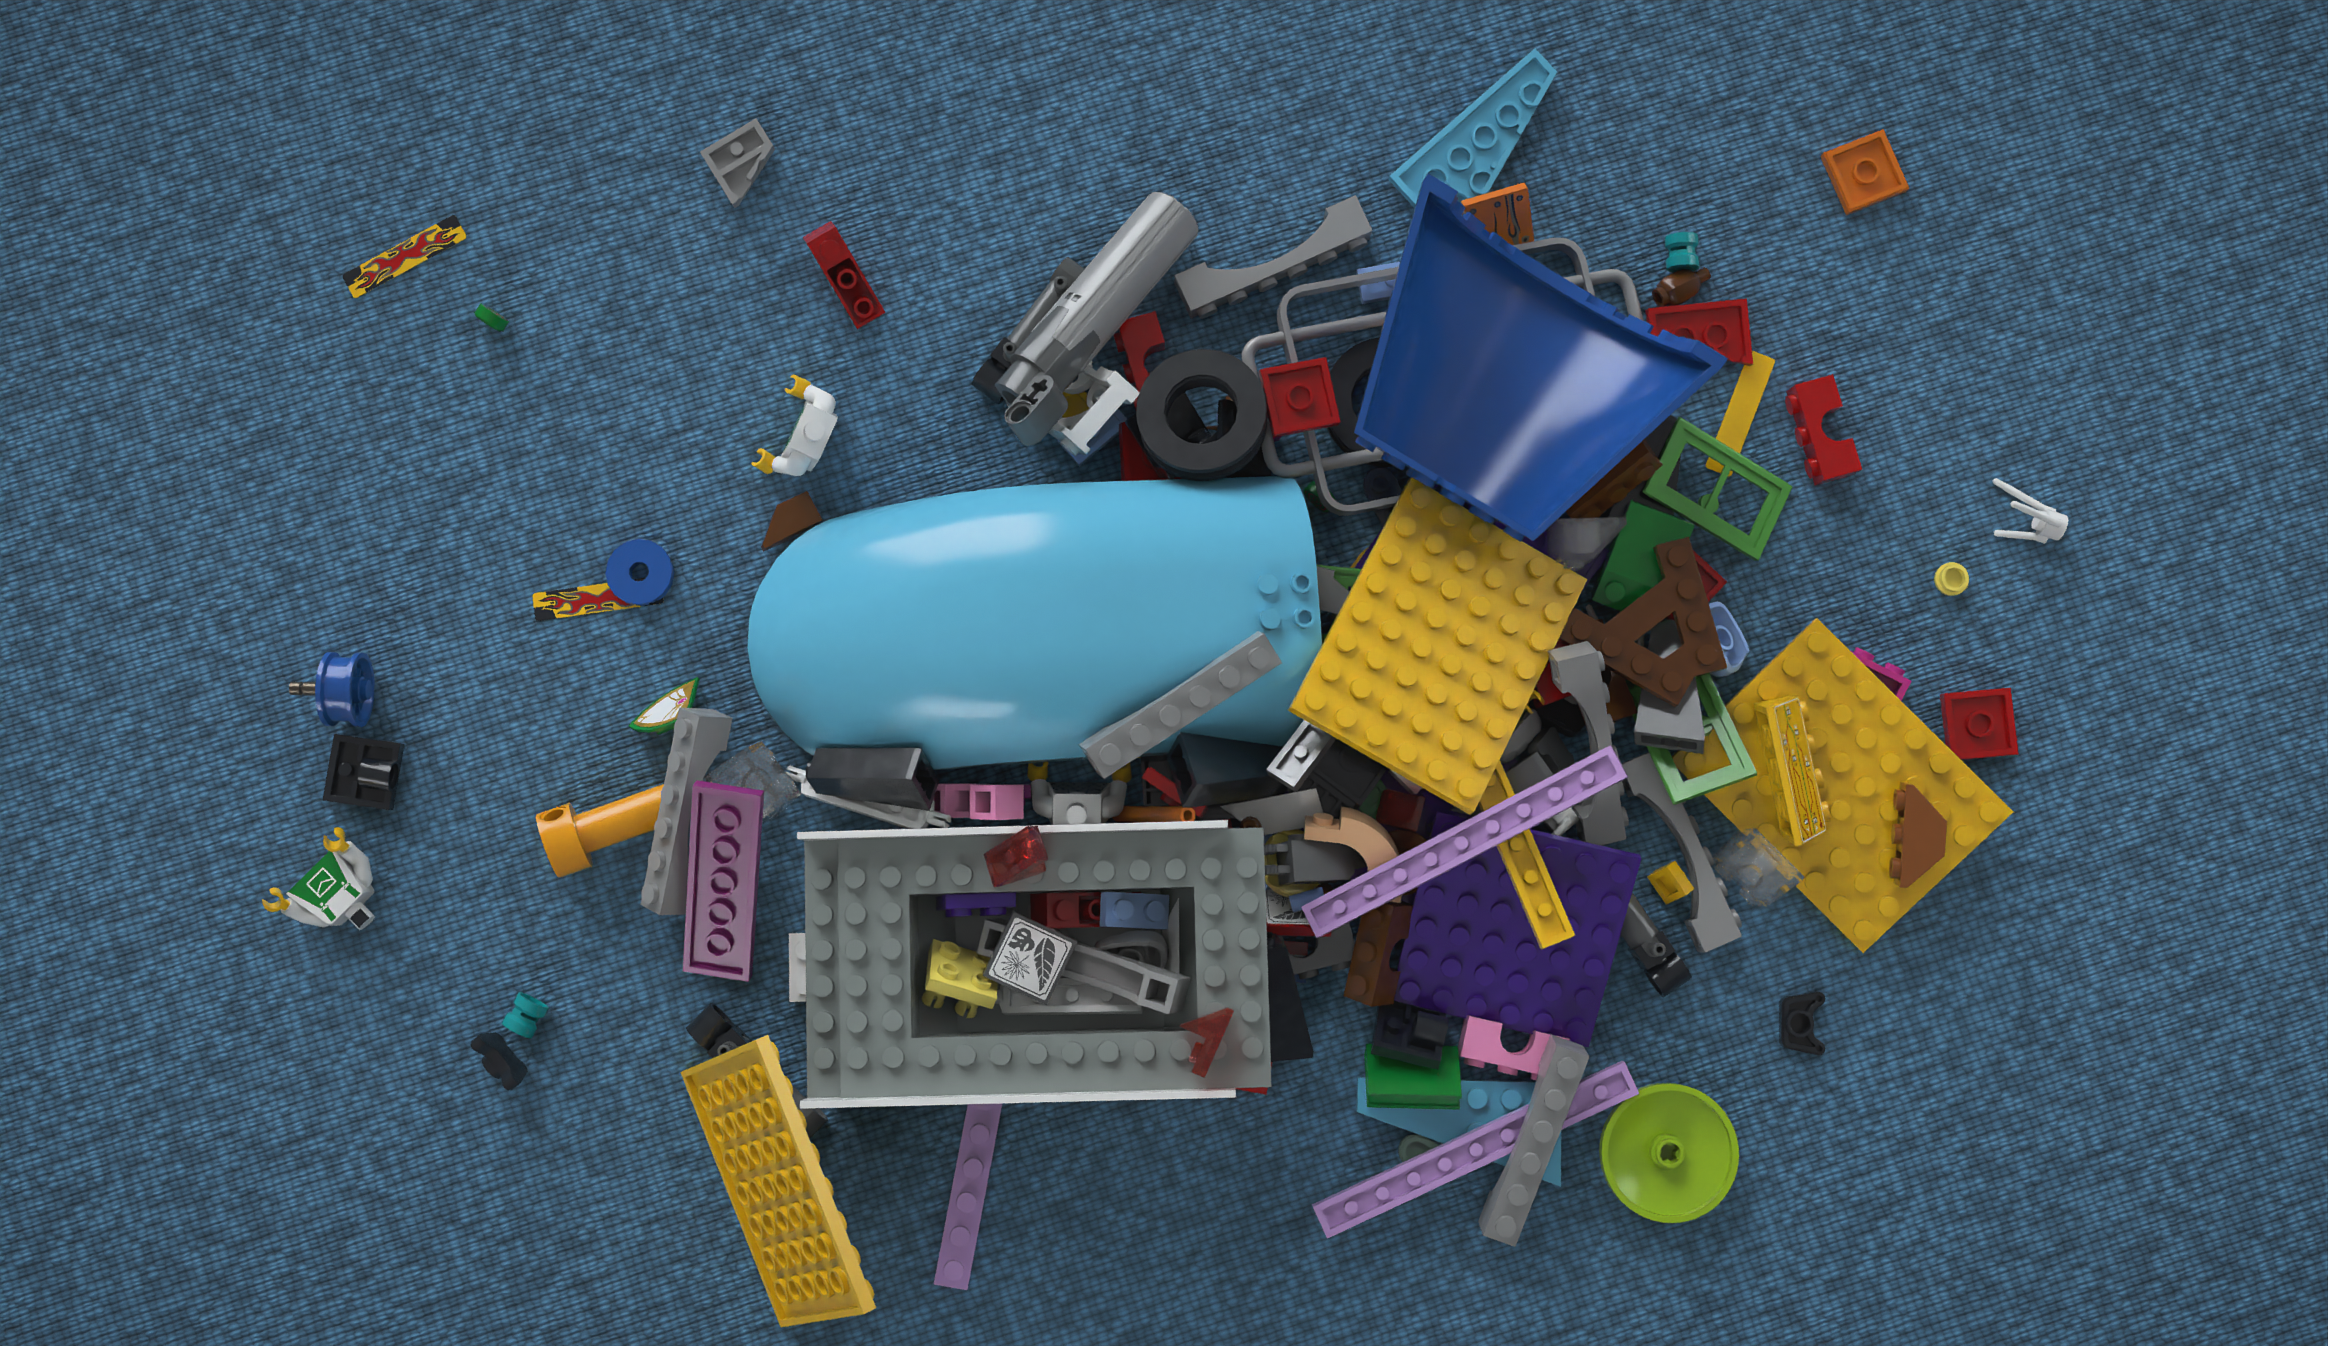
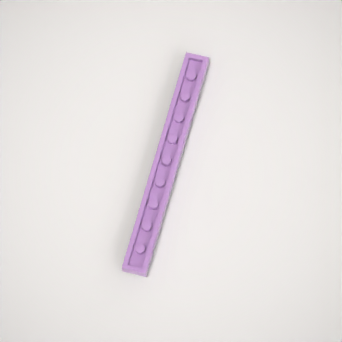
[1301,745,1628,938]
[1312,1061,1639,1239]
[934,1103,1002,1290]

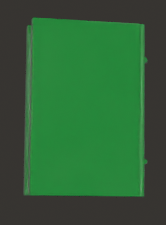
[1364,1044,1462,1110]

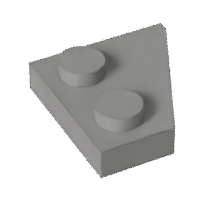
[700,118,775,208]

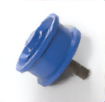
[289,652,375,727]

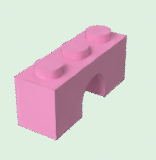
[933,783,1024,820]
[1458,1015,1570,1080]

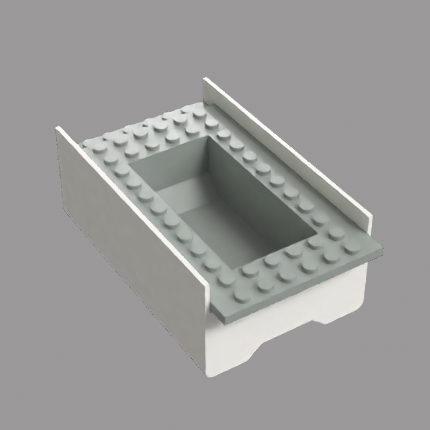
[789,820,1272,1109]

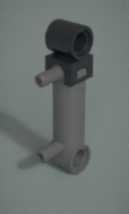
[971,257,1084,405]
[1601,845,1692,998]
[686,1003,828,1139]

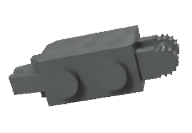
[1264,834,1367,885]

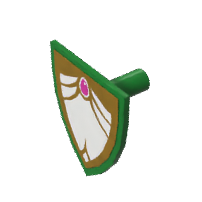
[628,677,700,735]

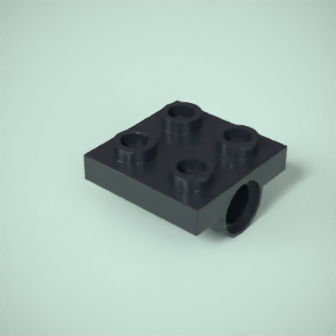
[323,734,405,810]
[1371,1001,1449,1070]

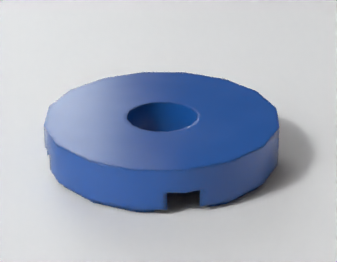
[606,539,675,606]

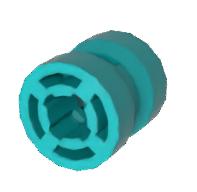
[1665,232,1700,273]
[502,992,549,1039]

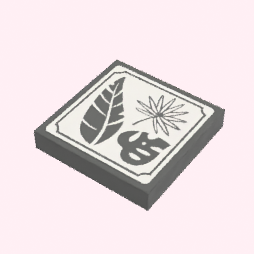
[983,911,1077,1005]

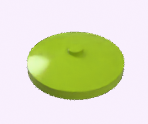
[1599,1083,1739,1223]

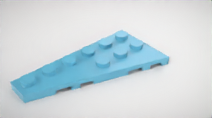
[1388,49,1557,216]
[1356,1077,1561,1187]

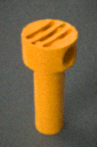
[536,784,664,878]

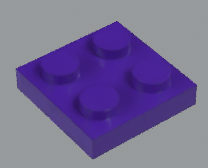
[936,892,1016,917]

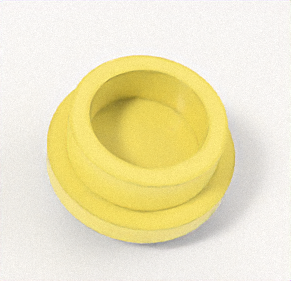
[1934,562,1969,596]

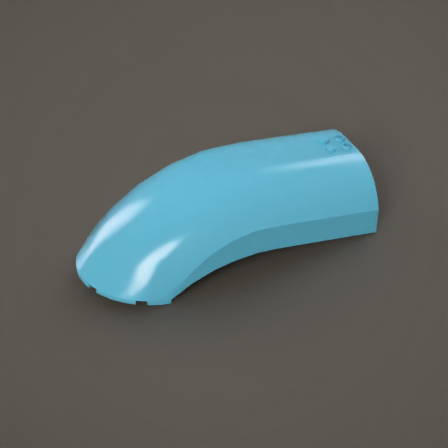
[747,476,1322,771]

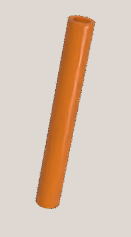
[1112,806,1195,823]

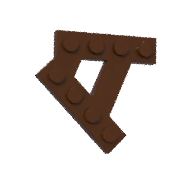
[1558,537,1727,707]

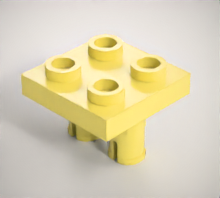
[921,939,998,1018]

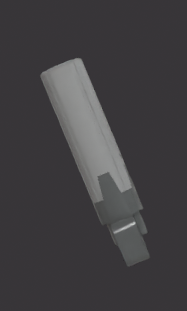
[995,192,1199,446]

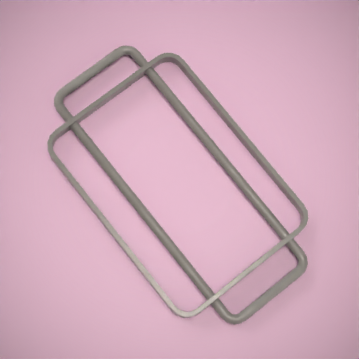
[1241,238,1644,516]

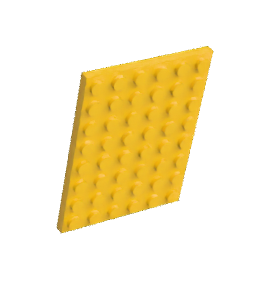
[1288,477,1588,815]
[1672,618,2014,953]
[680,1035,876,1327]

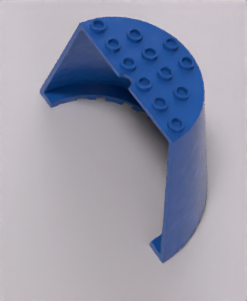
[1354,173,1728,542]

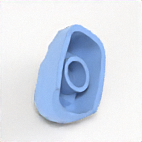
[1709,601,1749,677]

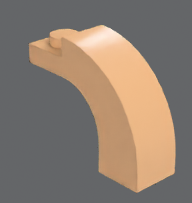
[1304,806,1402,903]

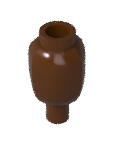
[1652,267,1711,307]

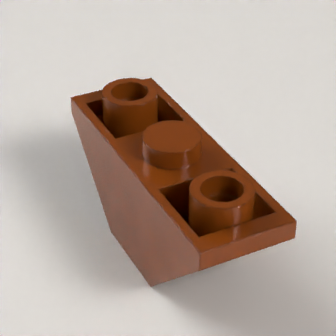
[1889,782,1947,888]

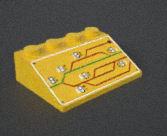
[1753,695,1831,846]

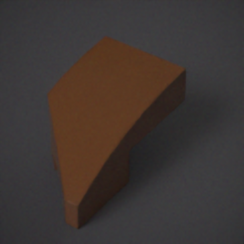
[761,491,822,552]

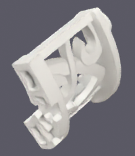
[1006,361,1140,456]

